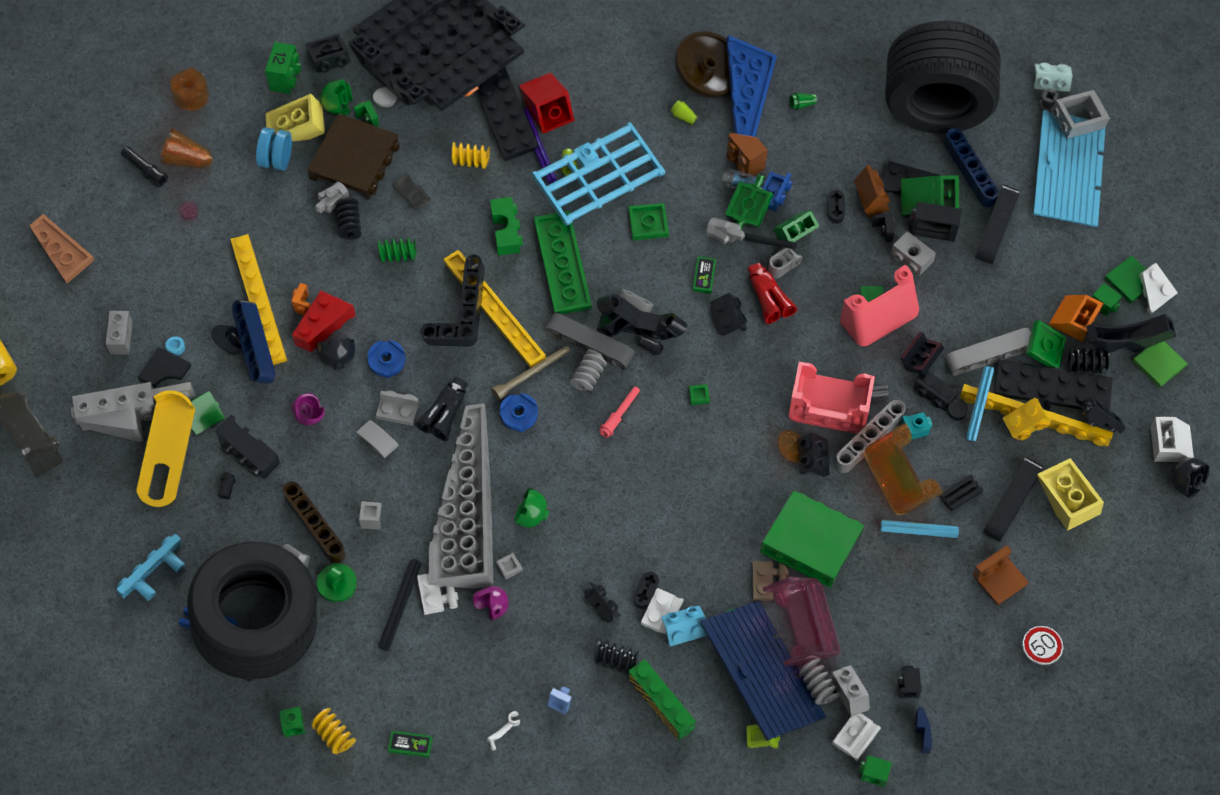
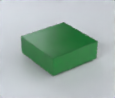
[688,384,710,405]

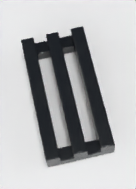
[940,475,983,512]

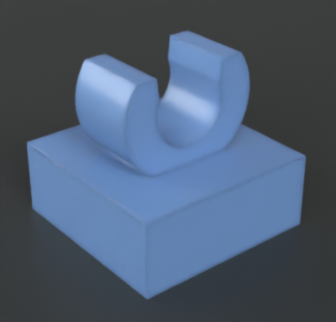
[547,686,572,715]

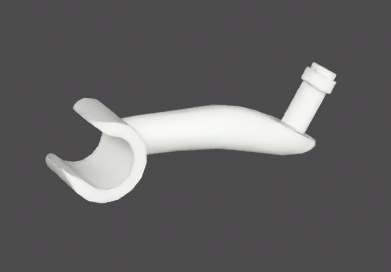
[487,711,520,751]

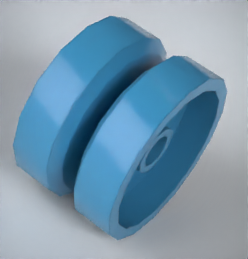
[256,127,292,171]

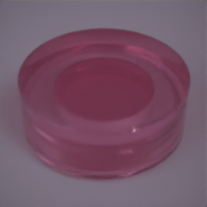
[179,202,199,221]

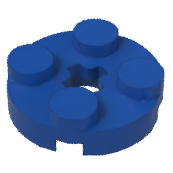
[367,340,406,378]
[500,393,538,432]

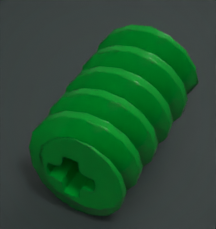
[378,237,416,263]

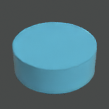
[165,336,185,356]

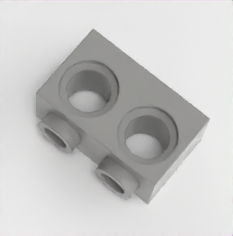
[106,311,133,355]
[832,665,870,717]

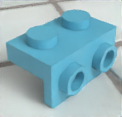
[661,606,707,646]

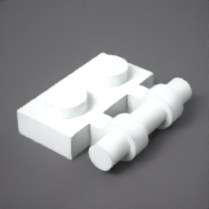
[417,573,458,615]

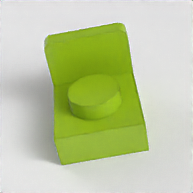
[747,725,780,748]

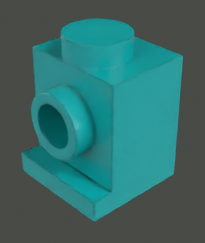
[901,412,932,441]

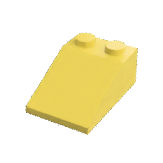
[265,94,325,141]
[1037,458,1104,531]

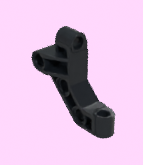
[597,294,687,340]

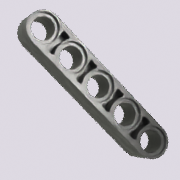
[545,313,635,370]

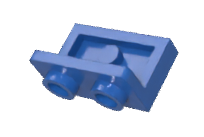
[762,171,793,211]

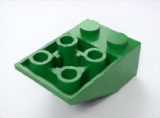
[901,175,959,216]

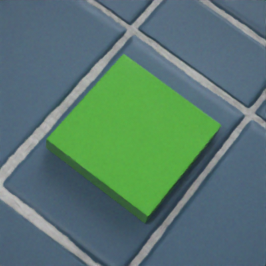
[1132,341,1188,388]

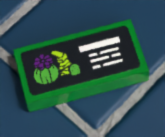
[693,257,716,294]
[388,731,433,758]

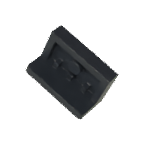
[710,293,747,336]
[900,332,944,375]
[798,433,830,477]

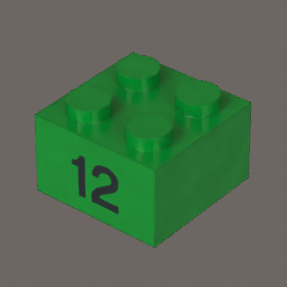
[265,42,301,94]

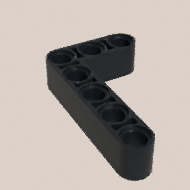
[420,254,485,347]

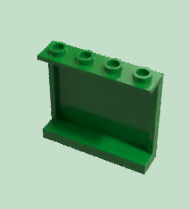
[760,490,864,588]

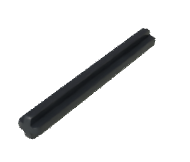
[378,559,421,651]

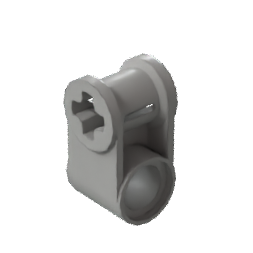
[768,248,803,278]

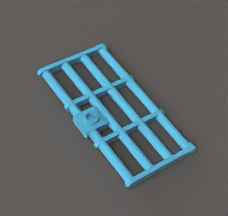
[531,122,665,226]

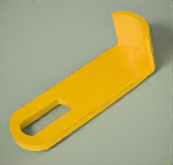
[136,390,196,507]

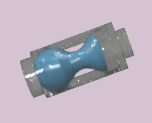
[722,169,764,189]

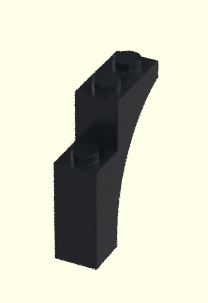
[1086,314,1177,353]

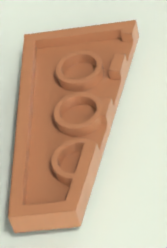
[29,214,94,284]

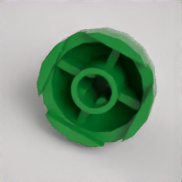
[320,79,353,116]
[514,487,549,528]

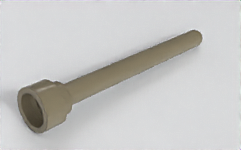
[491,346,570,401]

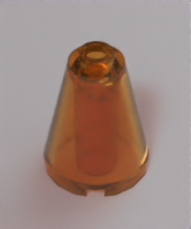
[160,129,214,169]

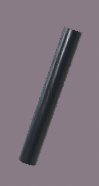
[745,234,797,249]

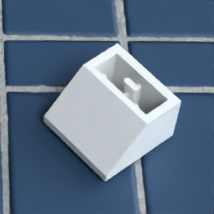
[1151,417,1194,462]

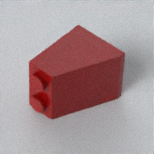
[519,72,575,134]

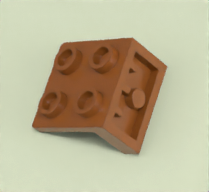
[973,545,1028,605]

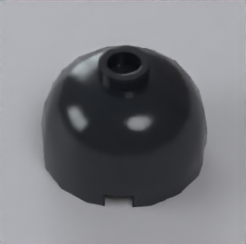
[316,338,355,369]
[1172,458,1210,498]

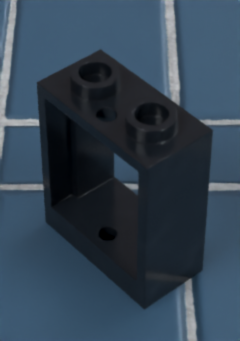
[908,202,962,242]

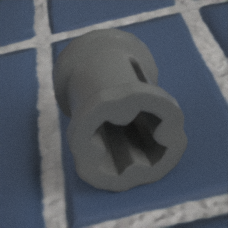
[1039,89,1058,112]

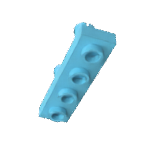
[117,534,185,601]

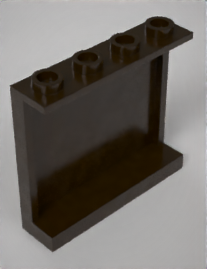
[307,113,400,200]

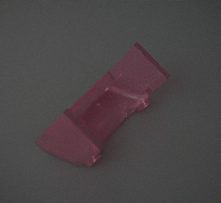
[763,577,840,666]

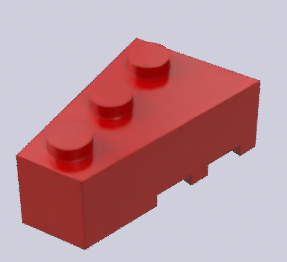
[292,290,356,352]

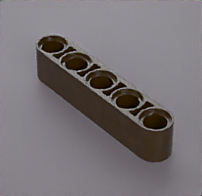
[283,481,345,564]

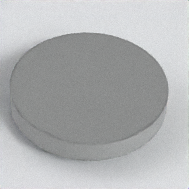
[373,87,397,107]

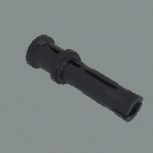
[121,146,168,188]

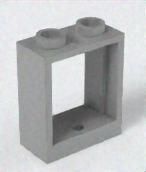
[1051,90,1110,139]

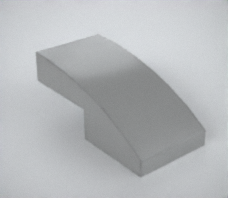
[356,420,399,458]

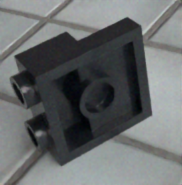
[305,33,351,73]
[1079,396,1126,434]

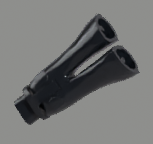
[415,377,468,441]

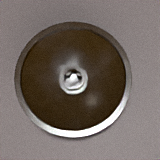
[675,31,731,98]

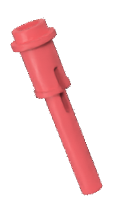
[599,387,640,438]

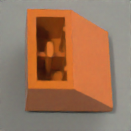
[1049,295,1103,342]

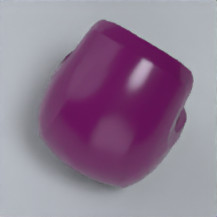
[291,393,325,426]
[473,586,509,621]

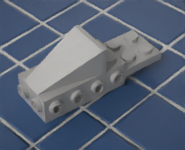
[71,382,196,442]

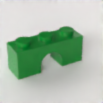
[490,197,523,256]

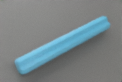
[966,366,994,441]
[880,520,959,538]

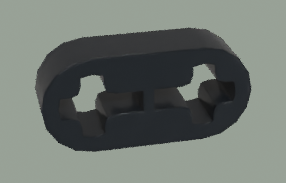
[828,190,845,224]
[633,572,659,609]

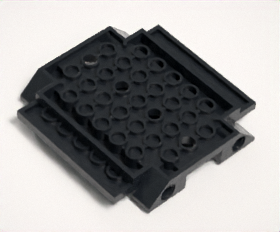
[348,0,525,111]

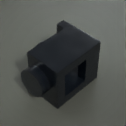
[898,666,922,698]

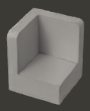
[359,501,382,530]

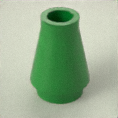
[789,93,817,110]

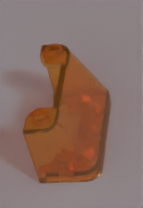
[864,423,943,515]

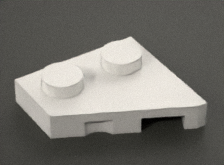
[1139,263,1177,314]

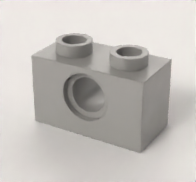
[891,231,936,276]

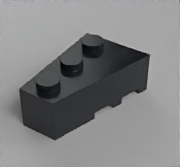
[215,414,280,479]

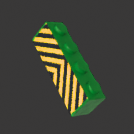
[628,659,696,740]

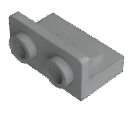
[376,390,419,426]

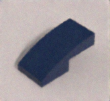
[914,707,932,754]

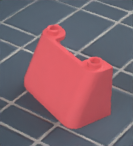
[840,265,919,346]
[789,362,875,434]

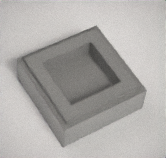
[496,553,523,580]

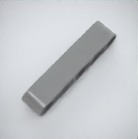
[945,328,1031,376]
[835,400,906,473]

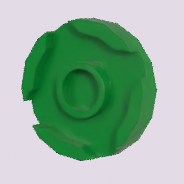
[317,563,357,603]

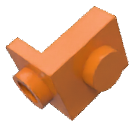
[291,283,311,315]

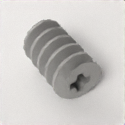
[570,349,607,391]
[799,659,840,705]

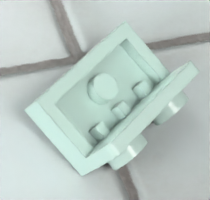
[1034,63,1073,92]

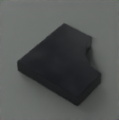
[138,347,191,388]

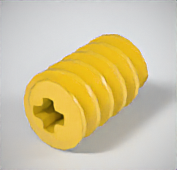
[451,142,490,169]
[311,708,356,754]

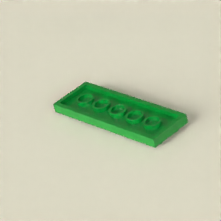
[534,211,592,314]

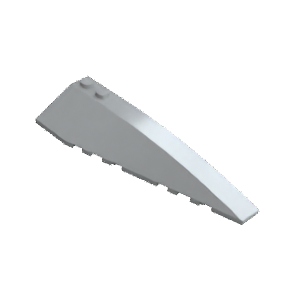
[429,403,493,589]

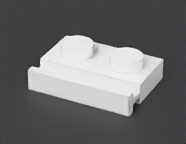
[641,588,684,635]
[832,713,881,761]

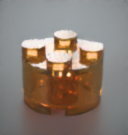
[170,68,210,111]

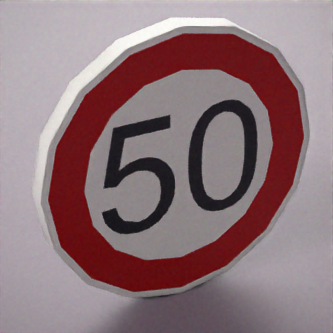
[1022,626,1063,665]

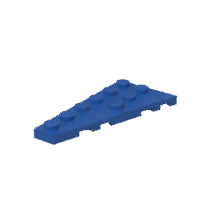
[726,36,777,137]

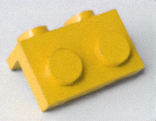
[1003,398,1052,440]

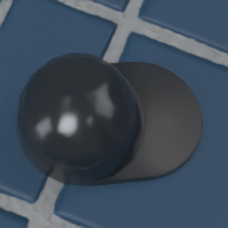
[211,325,243,355]

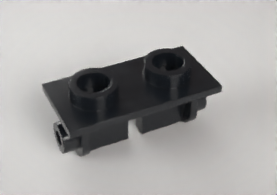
[584,583,620,623]

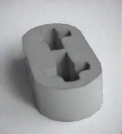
[620,289,654,313]

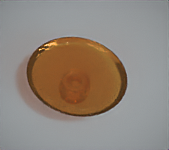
[778,430,801,462]

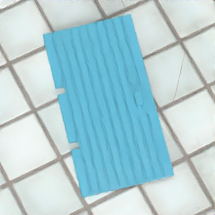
[1033,110,1105,227]

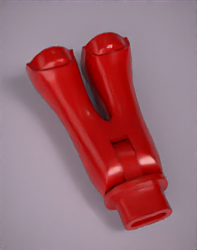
[748,263,797,324]

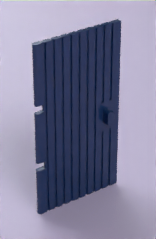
[700,601,826,741]

